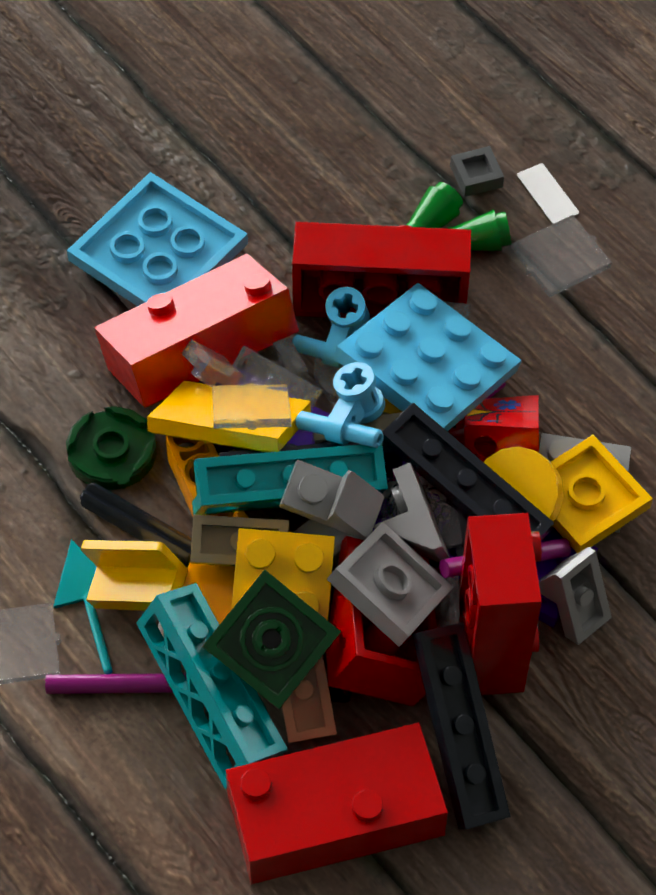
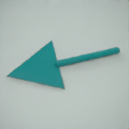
[53,539,113,674]

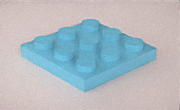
[67,172,248,306]
[333,283,522,432]

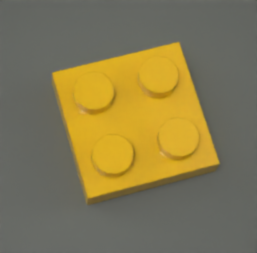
[551,435,653,553]
[231,528,335,620]

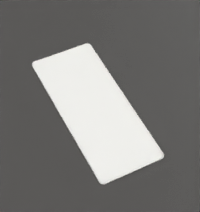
[517,163,579,224]

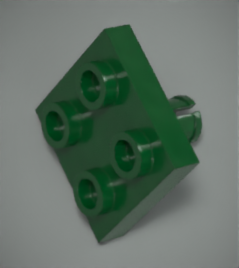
[202,569,341,709]

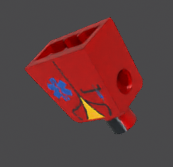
[448,395,539,462]

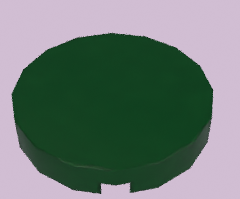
[66,406,157,490]

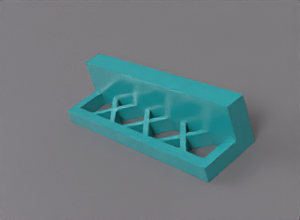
[192,444,388,515]
[136,583,288,789]

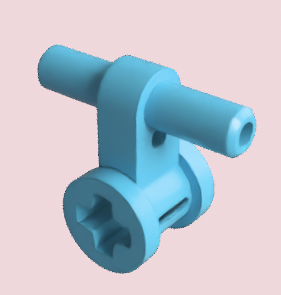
[291,287,370,368]
[296,362,385,448]

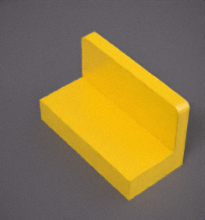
[80,540,188,611]

